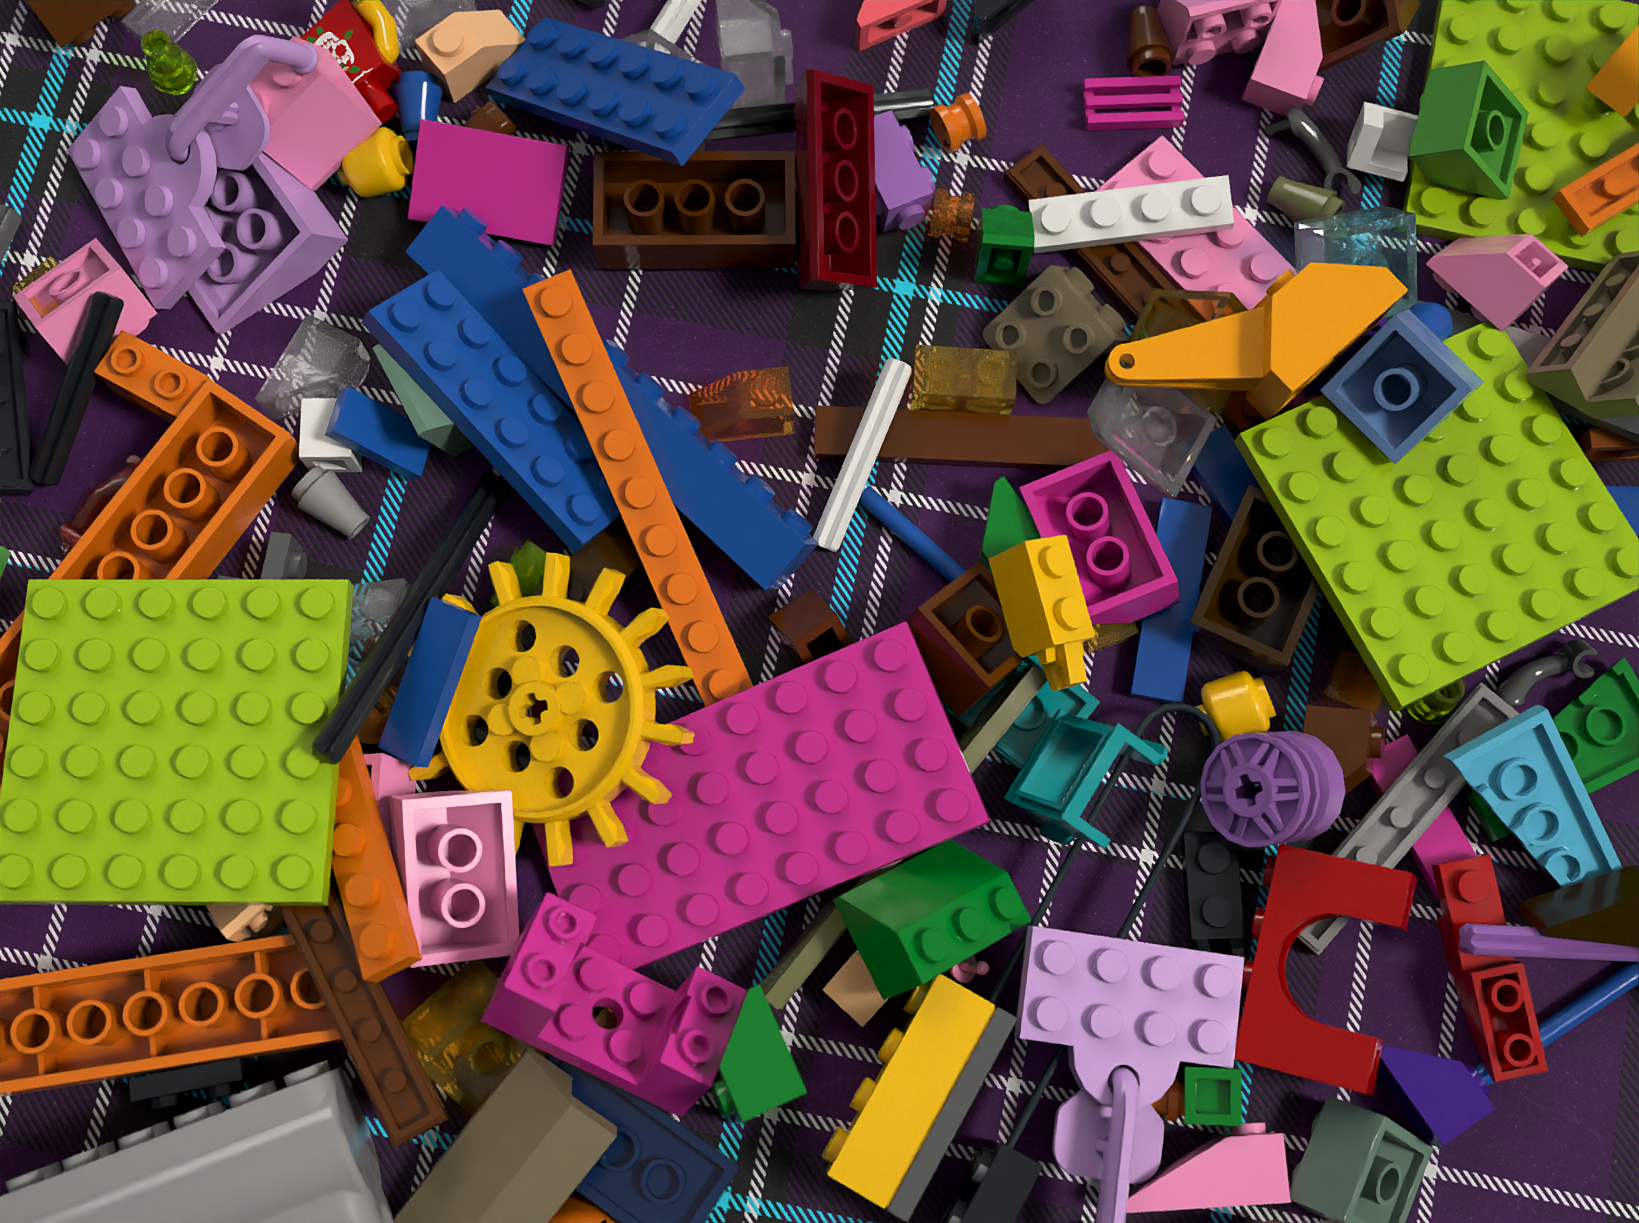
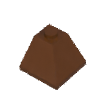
[1315,0,1420,73]

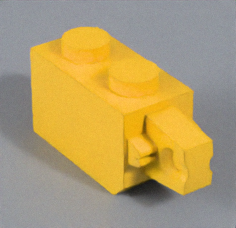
[988,535,1095,691]

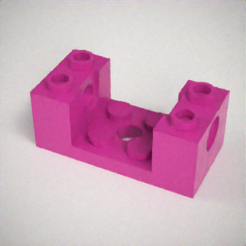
[481,892,747,1117]

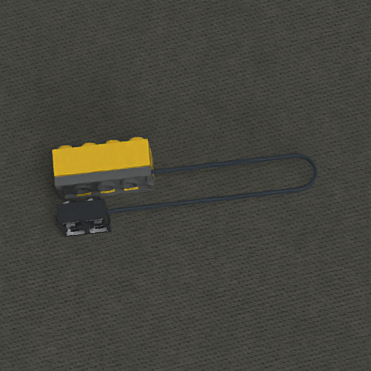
[822,703,1221,1223]

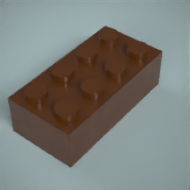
[593,151,796,269]

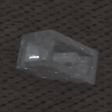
[255,313,371,420]

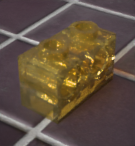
[910,345,1018,415]

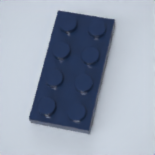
[548,1055,742,1223]

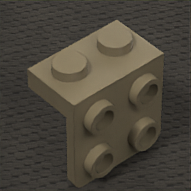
[983,265,1131,404]

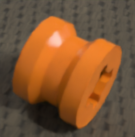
[930,92,987,154]

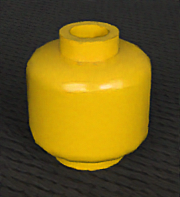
[337,127,414,198]
[1195,670,1277,743]

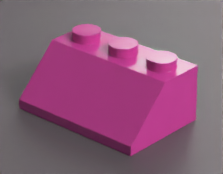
[1019,448,1179,624]

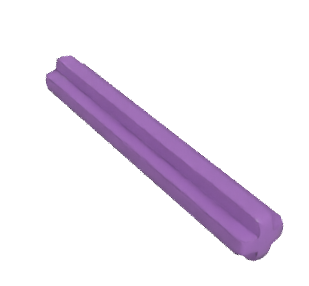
[1458,924,1639,962]

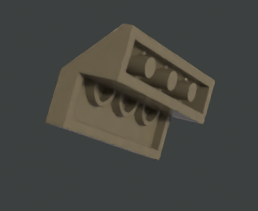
[1525,250,1639,419]
[393,1047,617,1223]

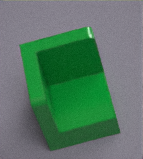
[1182,1066,1242,1126]

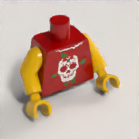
[268,0,401,123]

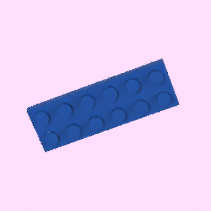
[485,17,745,166]
[361,269,621,553]

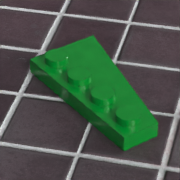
[1465,657,1639,842]

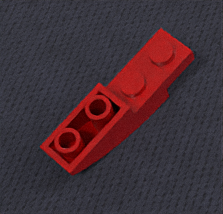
[1431,854,1548,1082]

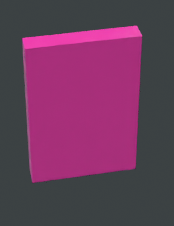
[408,119,570,245]

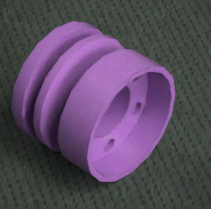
[1200,731,1345,847]

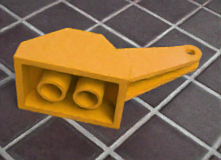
[1104,262,1408,421]

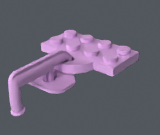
[67,34,318,309]
[1014,926,1244,1223]

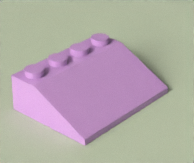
[175,95,348,334]

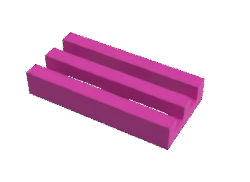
[1082,75,1185,131]

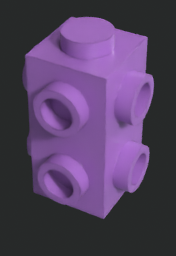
[874,110,936,233]

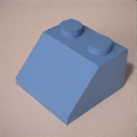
[1320,309,1484,464]

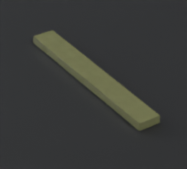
[760,664,1047,1010]

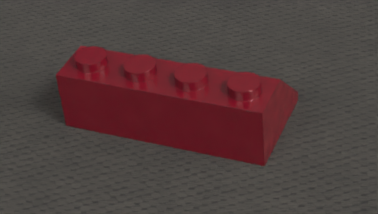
[794,69,877,292]

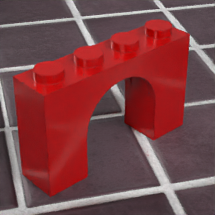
[1234,844,1417,1094]

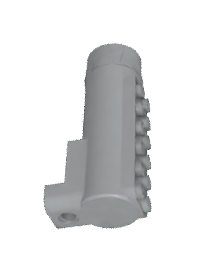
[0,1060,394,1223]

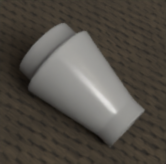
[291,465,370,540]

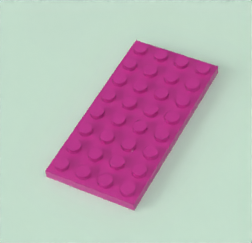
[532,621,991,971]

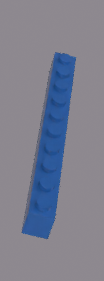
[406,205,819,591]

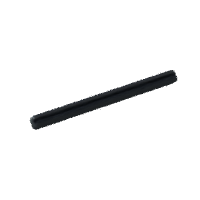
[602,89,935,152]
[312,471,508,765]

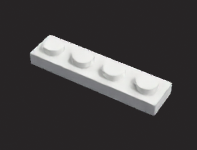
[1029,175,1234,253]

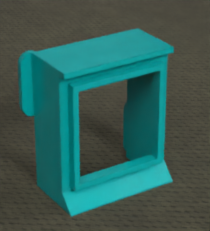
[1004,709,1168,849]

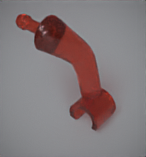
[59,455,140,555]

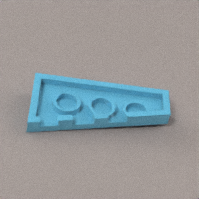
[1444,704,1623,889]

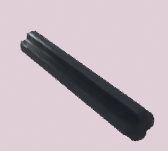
[29,291,124,486]

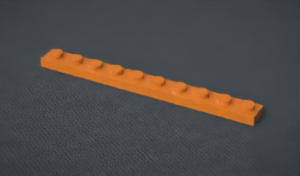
[522,269,754,707]

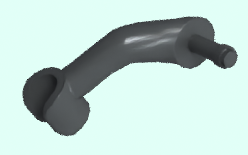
[1265,107,1361,198]
[1494,639,1598,708]

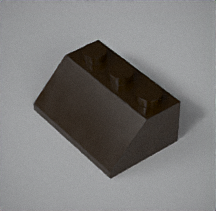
[1188,484,1320,678]

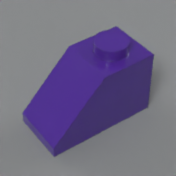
[1377,1046,1495,1147]

